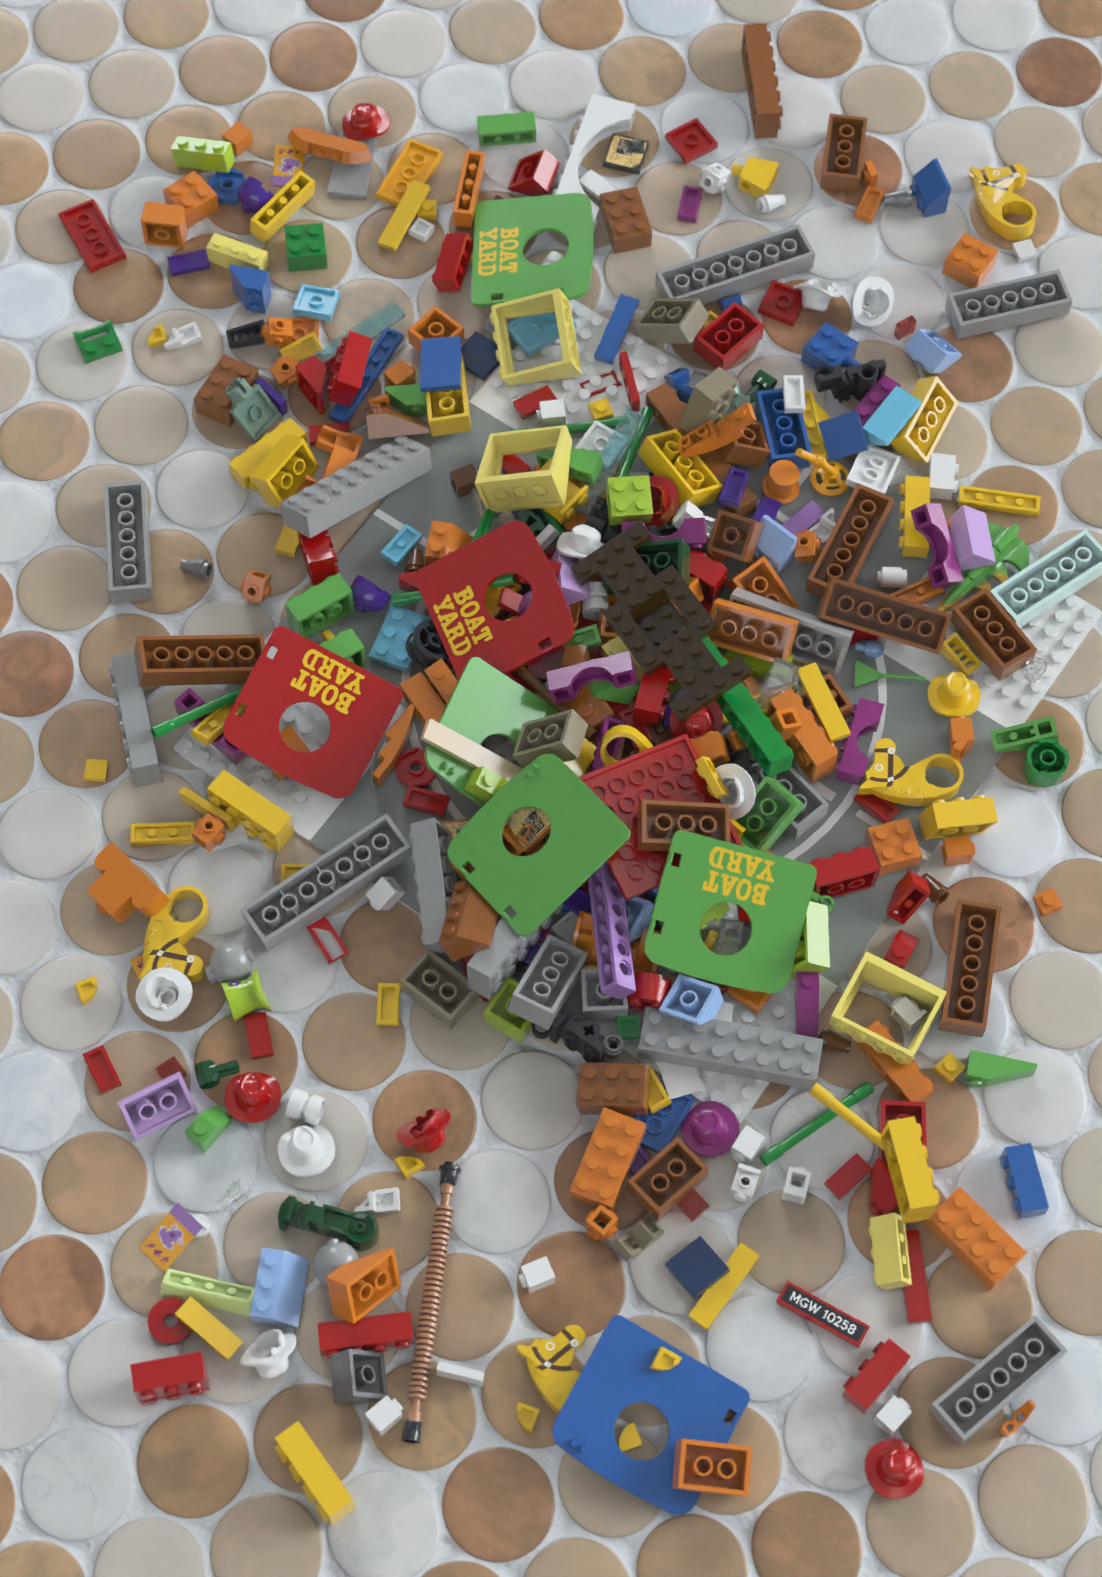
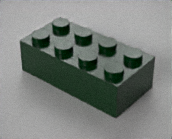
[602,538,690,595]

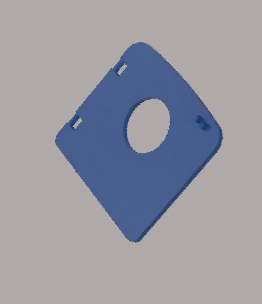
[552,1315,750,1515]

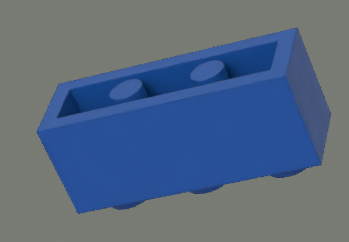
[999,1143,1049,1219]

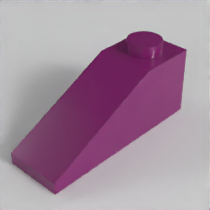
[794,972,820,1038]

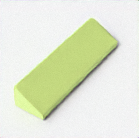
[160,1269,255,1316]

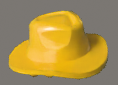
[927,671,981,718]

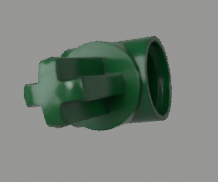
[745,369,778,403]
[194,1060,240,1089]

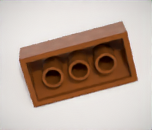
[438,880,499,961]

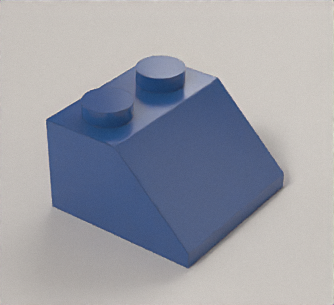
[909,158,951,218]
[229,264,272,314]

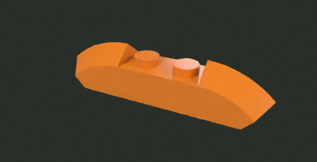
[288,126,373,165]

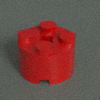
[627,972,672,1012]

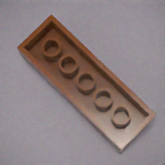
[741,23,783,139]
[805,483,895,598]
[816,576,952,655]
[134,634,267,686]
[938,899,1002,1038]

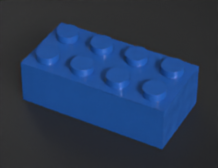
[755,388,812,471]

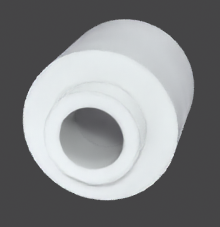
[876,567,907,588]

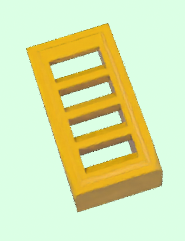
[940,632,982,677]

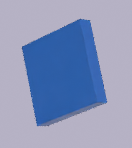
[818,410,869,461]

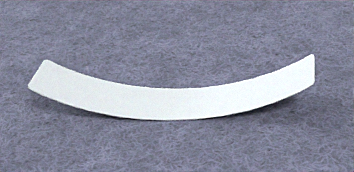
[371,720,397,792]

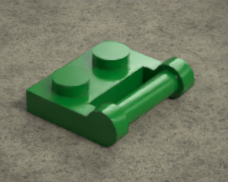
[73,319,123,364]

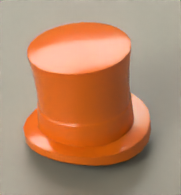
[762,460,800,506]

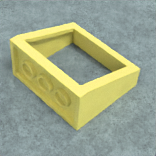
[490,288,582,386]
[475,425,572,513]
[829,951,947,1065]

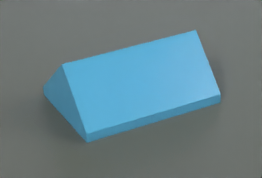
[863,386,922,446]

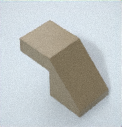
[612,1215,664,1262]

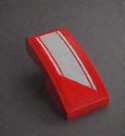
[306,916,349,964]

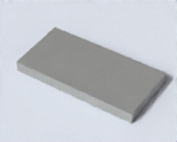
[327,130,377,200]

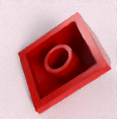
[868,1157,899,1217]

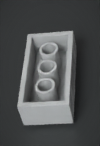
[508,934,589,1030]

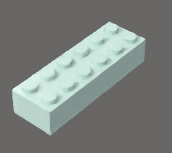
[990,529,1102,628]

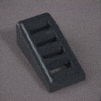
[226,319,266,349]

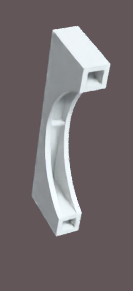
[553,94,636,234]

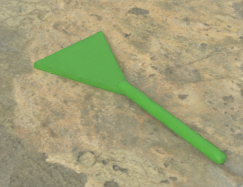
[854,659,926,688]

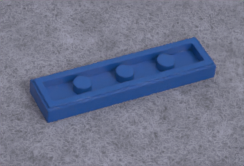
[594,294,639,365]

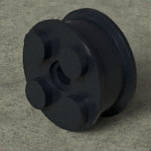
[406,620,449,670]

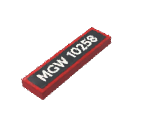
[776,1281,870,1348]

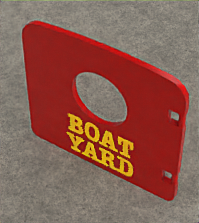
[414,520,575,680]
[223,626,403,799]

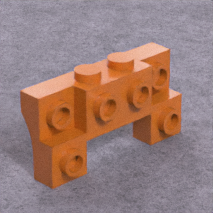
[298,425,363,493]
[571,910,660,976]

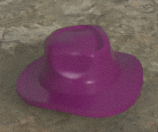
[681,1101,740,1157]

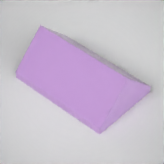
[947,505,996,571]
[551,549,590,605]
[117,1072,197,1141]

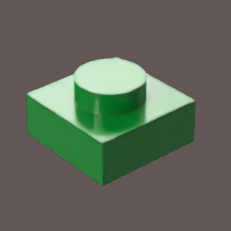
[616,1015,641,1040]

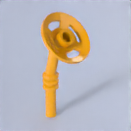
[796,448,849,497]

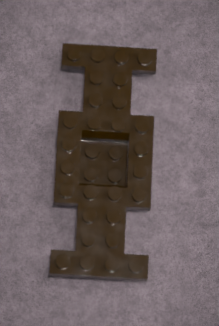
[570,521,753,723]

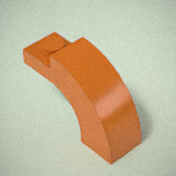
[727,708,802,752]

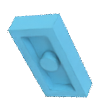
[381,524,422,567]

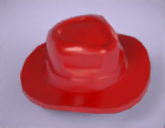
[342,102,391,141]
[644,475,679,528]
[669,700,723,739]
[224,1072,282,1123]
[396,1108,451,1153]
[864,1438,924,1499]

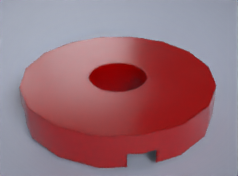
[395,748,437,788]
[147,1297,192,1345]

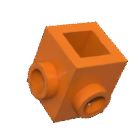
[262,317,293,347]
[269,355,299,390]
[794,530,822,564]
[240,569,272,604]
[191,813,226,853]
[585,1204,619,1243]

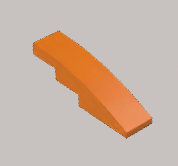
[372,703,415,788]

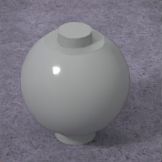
[205,942,255,983]
[313,1239,359,1286]

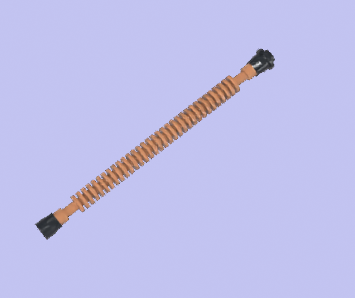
[401,1161,461,1444]

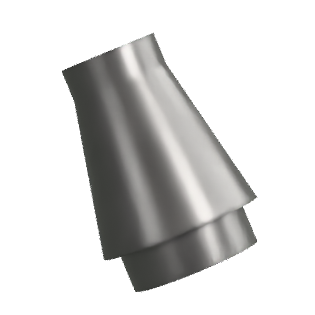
[885,188,912,207]
[180,559,213,580]
[602,1034,625,1060]

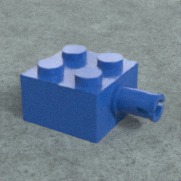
[801,322,861,376]

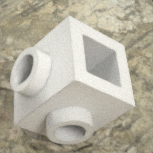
[699,162,731,194]

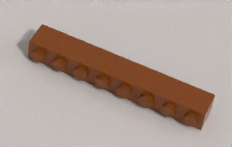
[645,383,757,516]

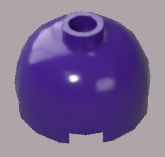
[237,176,274,214]
[350,575,391,613]

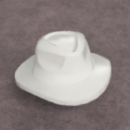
[850,276,894,327]
[793,279,843,312]
[556,524,604,560]
[715,764,756,820]
[136,967,193,1022]
[277,1124,335,1177]
[240,1329,296,1378]

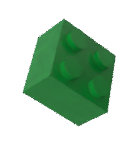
[284,223,328,272]

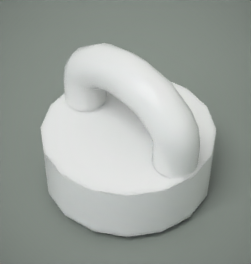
[192,1214,210,1238]

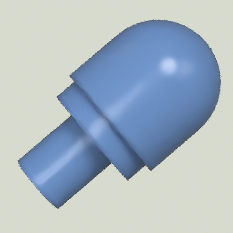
[854,640,884,658]

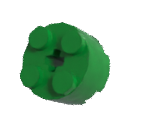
[1022,738,1069,787]

